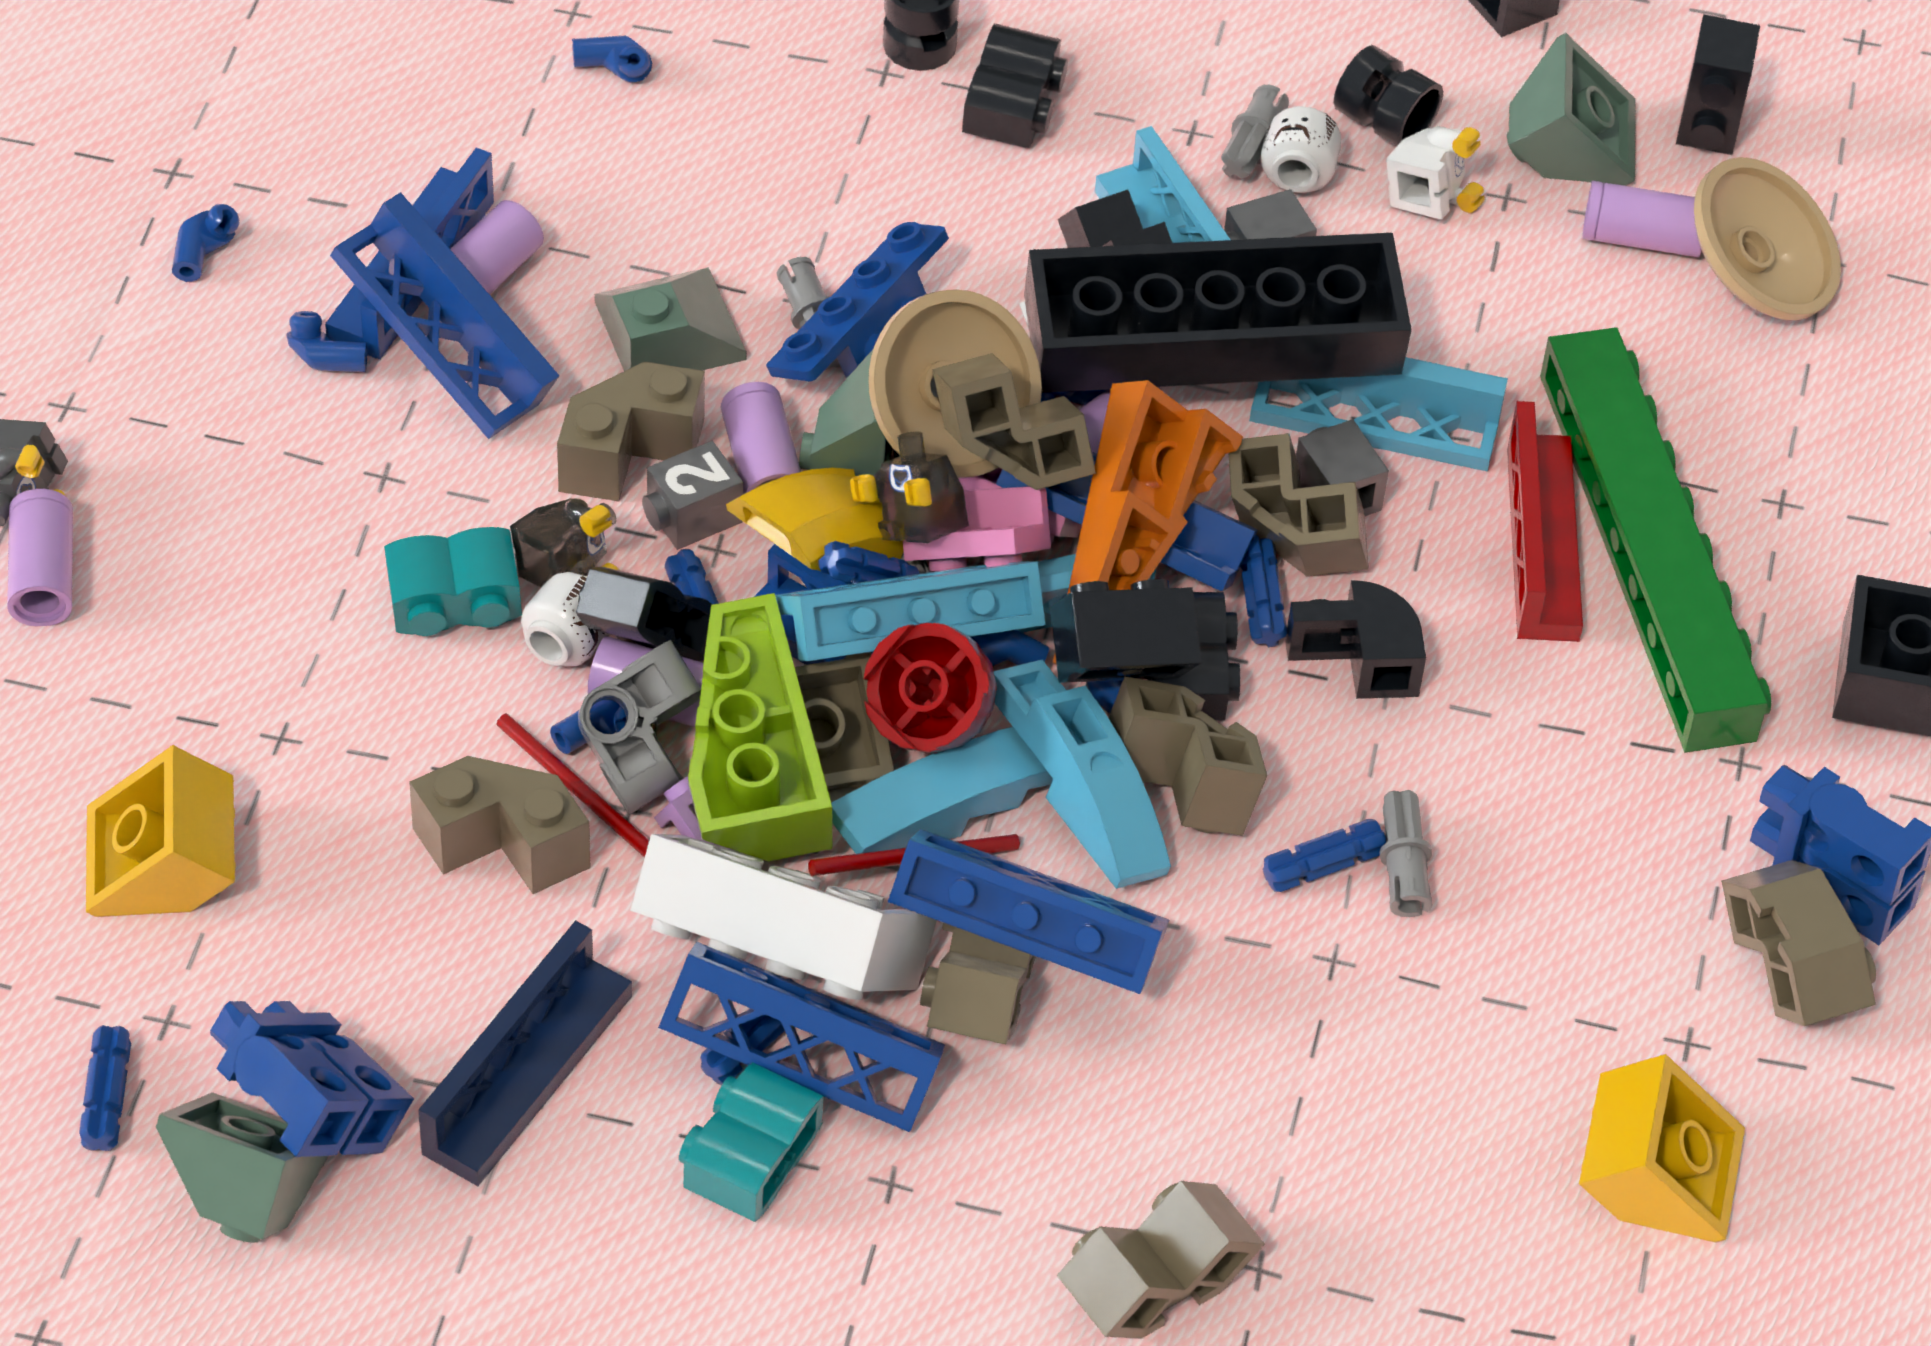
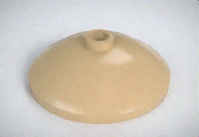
[1694,157,1841,320]
[869,289,1042,478]

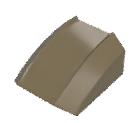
[795,652,894,802]

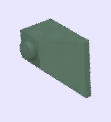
[1507,33,1635,186]
[594,267,747,371]
[799,350,893,489]
[156,1092,329,1243]

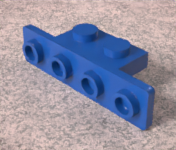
[766,222,949,382]

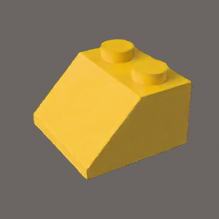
[86,745,236,917]
[1579,1054,1745,1242]

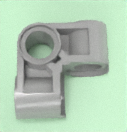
[578,640,701,814]

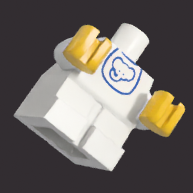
[1386,126,1485,220]

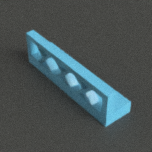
[1095,126,1231,243]
[1249,357,1508,472]
[775,561,1046,661]

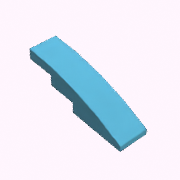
[831,727,1053,854]

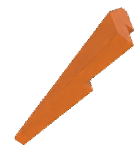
[1053,380,1243,665]

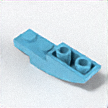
[994,659,1171,889]

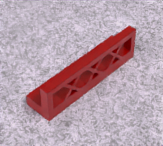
[1507,401,1583,642]

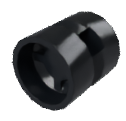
[883,0,960,71]
[1333,45,1444,146]

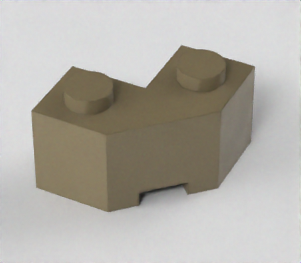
[932,353,1096,490]
[557,362,705,502]
[1228,433,1369,577]
[1109,676,1267,836]
[409,756,591,894]
[1721,860,1876,1026]
[920,923,1036,1045]
[1056,1181,1265,1339]

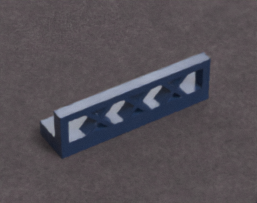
[418,920,632,1186]

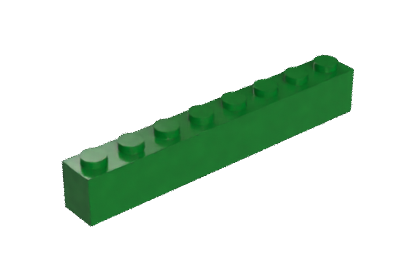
[1540,327,1771,753]

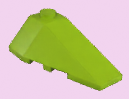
[688,593,833,862]

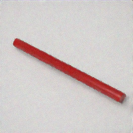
[496,713,650,858]
[808,834,1020,876]

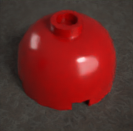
[864,623,997,753]

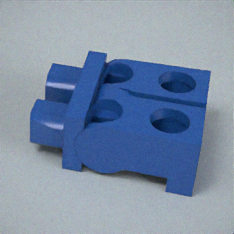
[1750,765,1931,946]
[210,1001,415,1157]

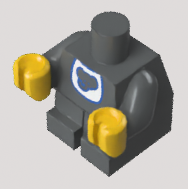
[0,419,68,526]

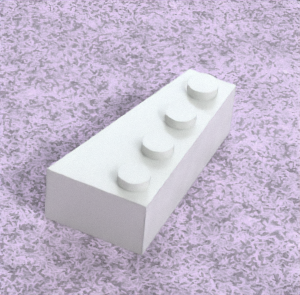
[630,834,937,1000]

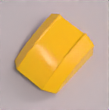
[726,467,910,571]

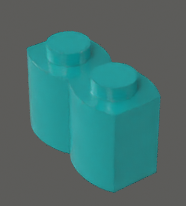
[384,527,522,636]
[678,1062,824,1222]

